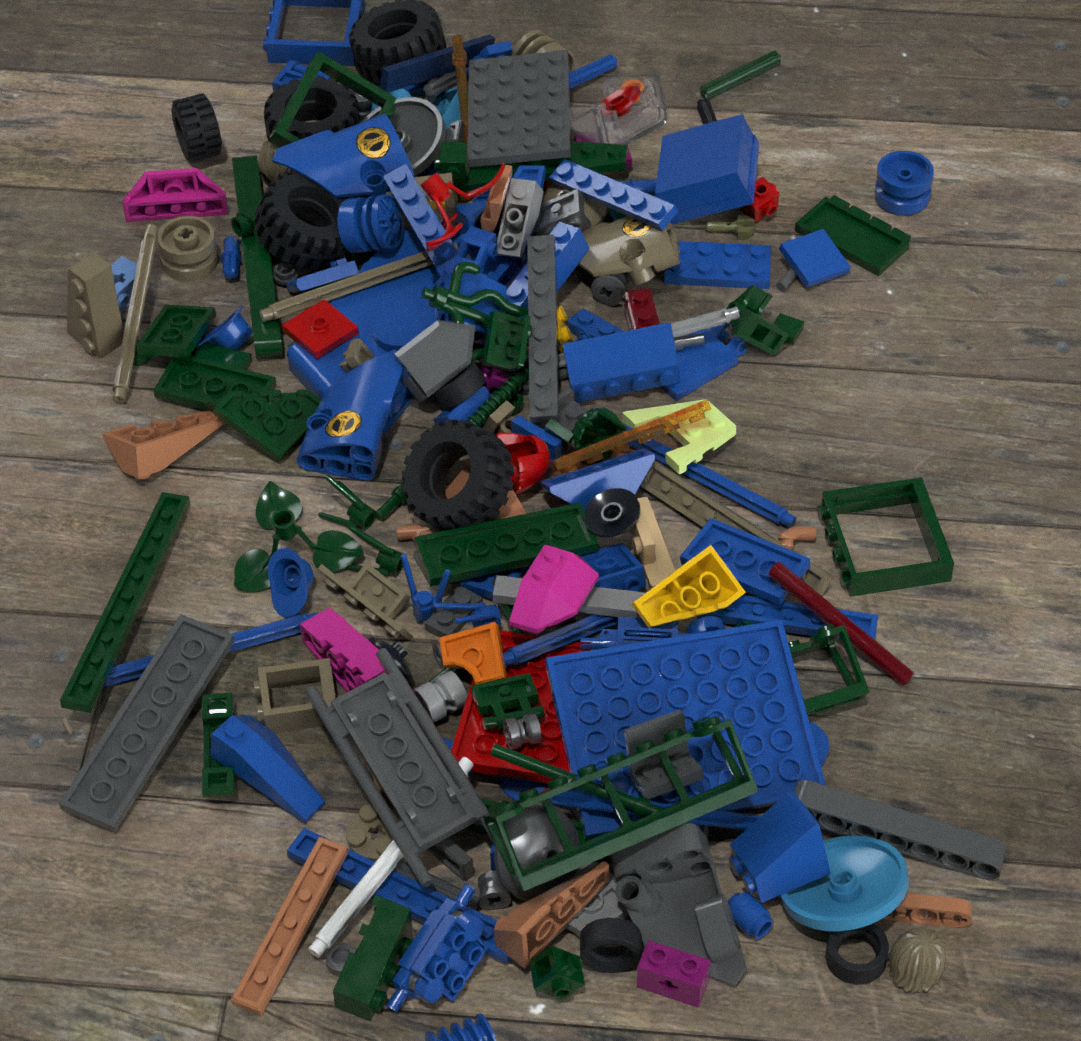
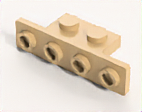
[627,497,675,589]

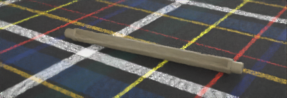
[112,224,158,403]
[260,243,458,322]

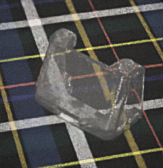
[570,74,668,145]

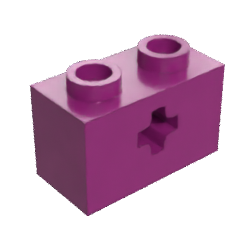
[637,940,711,1008]

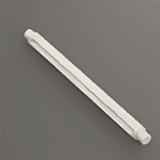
[308,757,474,958]

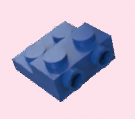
[578,542,646,592]

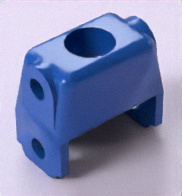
[434,272,506,345]

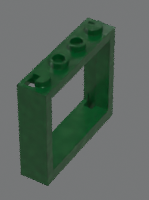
[268,51,396,148]
[817,477,954,597]

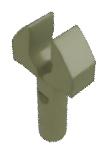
[705,215,755,240]

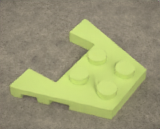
[622,399,736,474]

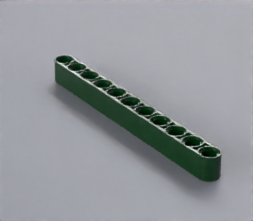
[232,155,283,359]

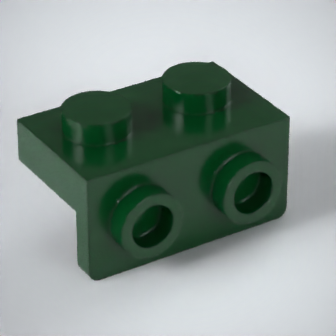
[482,310,532,373]

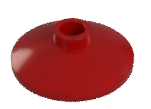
[595,86,641,117]

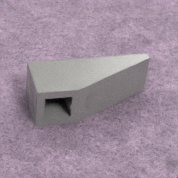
[496,178,544,258]

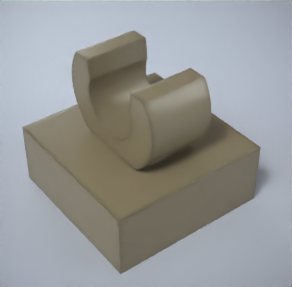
[339,338,375,373]
[483,401,515,434]

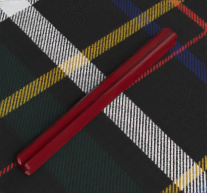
[768,562,914,685]

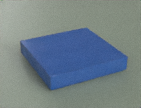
[779,229,851,288]

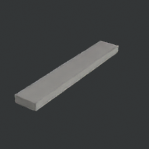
[493,575,645,618]

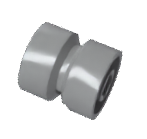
[413,671,467,723]

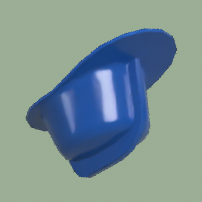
[196,305,253,350]
[267,548,314,618]

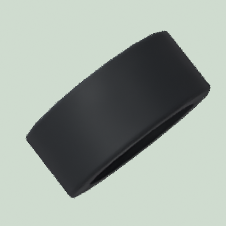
[433,361,485,409]
[580,918,642,973]
[825,924,889,985]

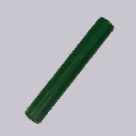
[700,51,781,99]

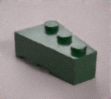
[333,895,413,1022]

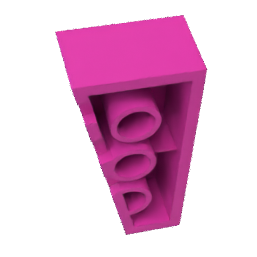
[300,607,388,693]

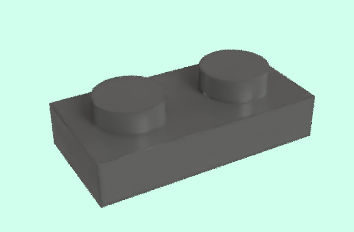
[425,585,483,637]

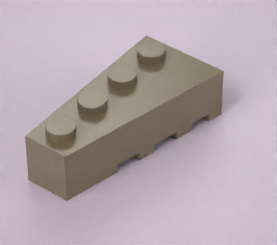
[67,252,124,359]

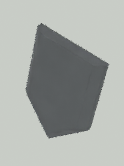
[394,320,475,398]

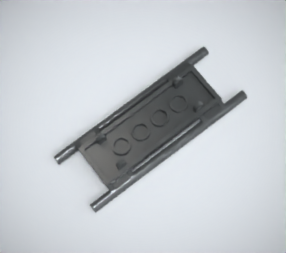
[305,648,495,888]

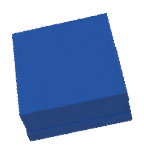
[655,114,759,225]

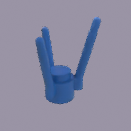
[401,554,450,621]
[433,602,501,628]

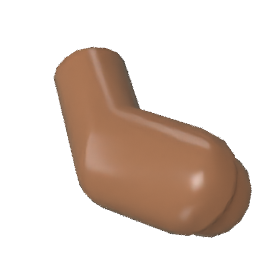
[396,524,434,542]
[777,526,816,549]

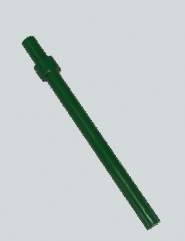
[490,743,664,817]

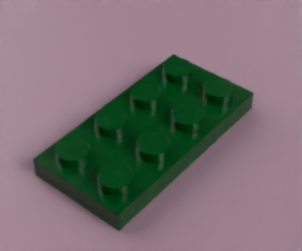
[153,356,277,412]

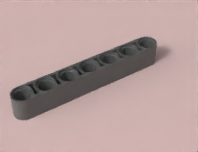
[793,780,1006,880]

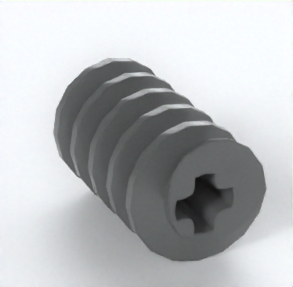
[591,272,631,306]

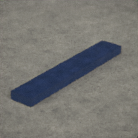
[380,34,495,93]

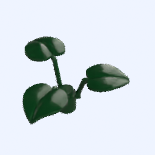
[234,481,364,592]

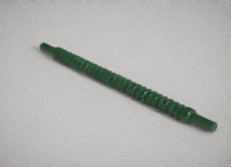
[376,340,561,521]

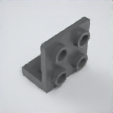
[624,710,704,799]

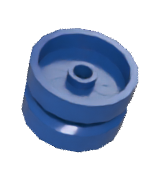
[875,151,934,215]

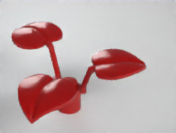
[420,162,505,252]

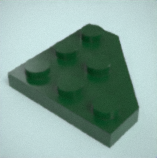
[213,389,322,462]

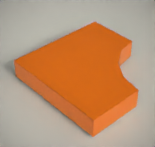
[439,622,507,684]

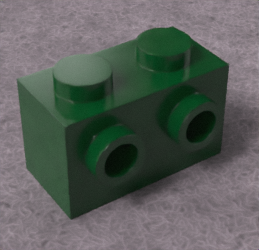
[435,142,468,202]

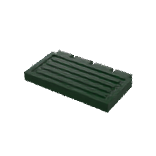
[795,195,911,276]

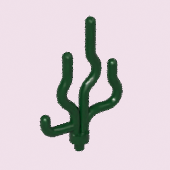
[421,262,529,361]

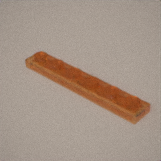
[549,399,712,475]

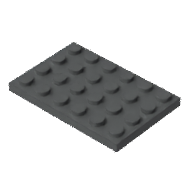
[467,50,571,167]

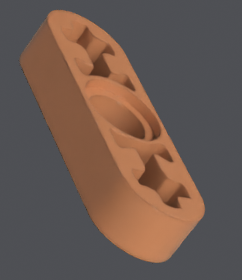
[882,893,972,928]

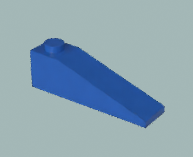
[210,715,325,824]

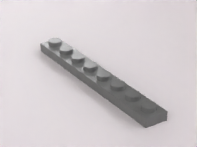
[527,234,559,423]

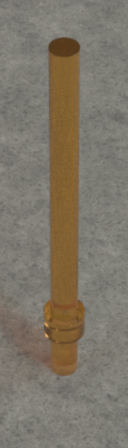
[452,35,469,166]

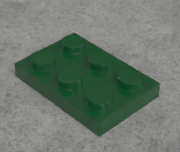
[136,305,216,359]

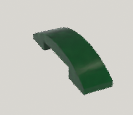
[202,692,235,798]

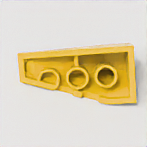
[631,545,746,628]

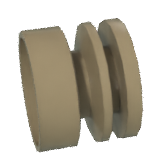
[511,30,575,73]

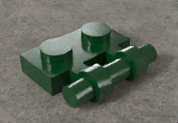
[471,673,545,731]

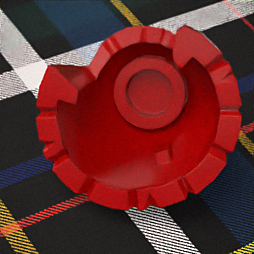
[495,433,550,495]

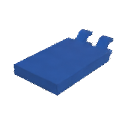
[659,323,747,402]

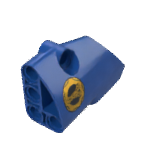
[272,113,415,198]
[296,349,404,481]

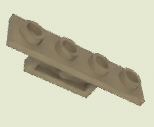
[318,562,413,641]

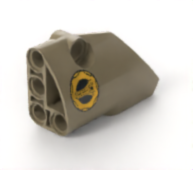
[578,216,680,285]

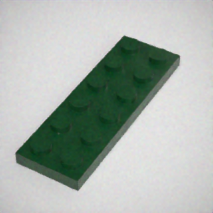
[415,502,598,587]

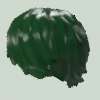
[573,408,627,463]

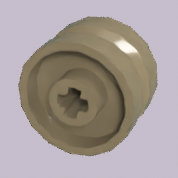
[157,216,218,282]

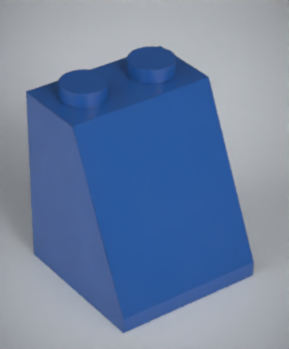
[729,791,831,903]

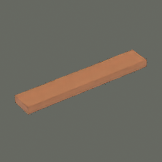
[231,836,349,1016]

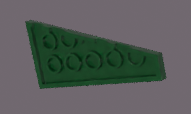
[466,141,628,193]

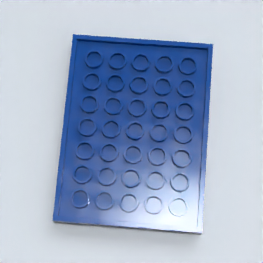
[545,620,826,839]

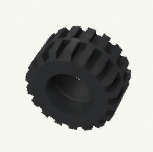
[171,93,222,162]

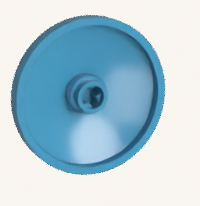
[781,836,909,931]

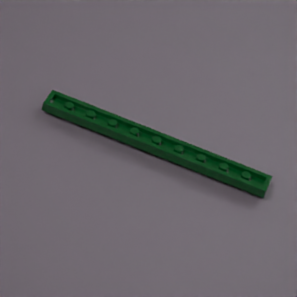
[60,492,190,713]

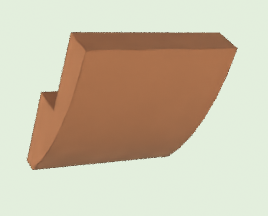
[481,165,512,232]

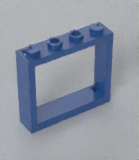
[263,0,365,66]

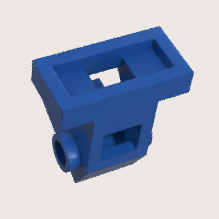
[435,226,498,278]

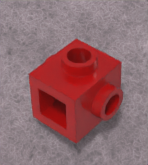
[739,177,779,224]

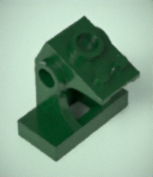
[726,285,790,356]

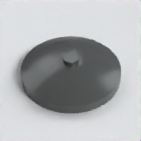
[362,97,446,176]

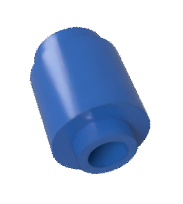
[728,892,774,939]

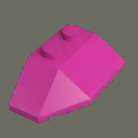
[123,168,228,222]
[509,545,599,634]

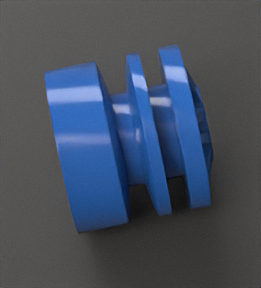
[337,194,404,254]

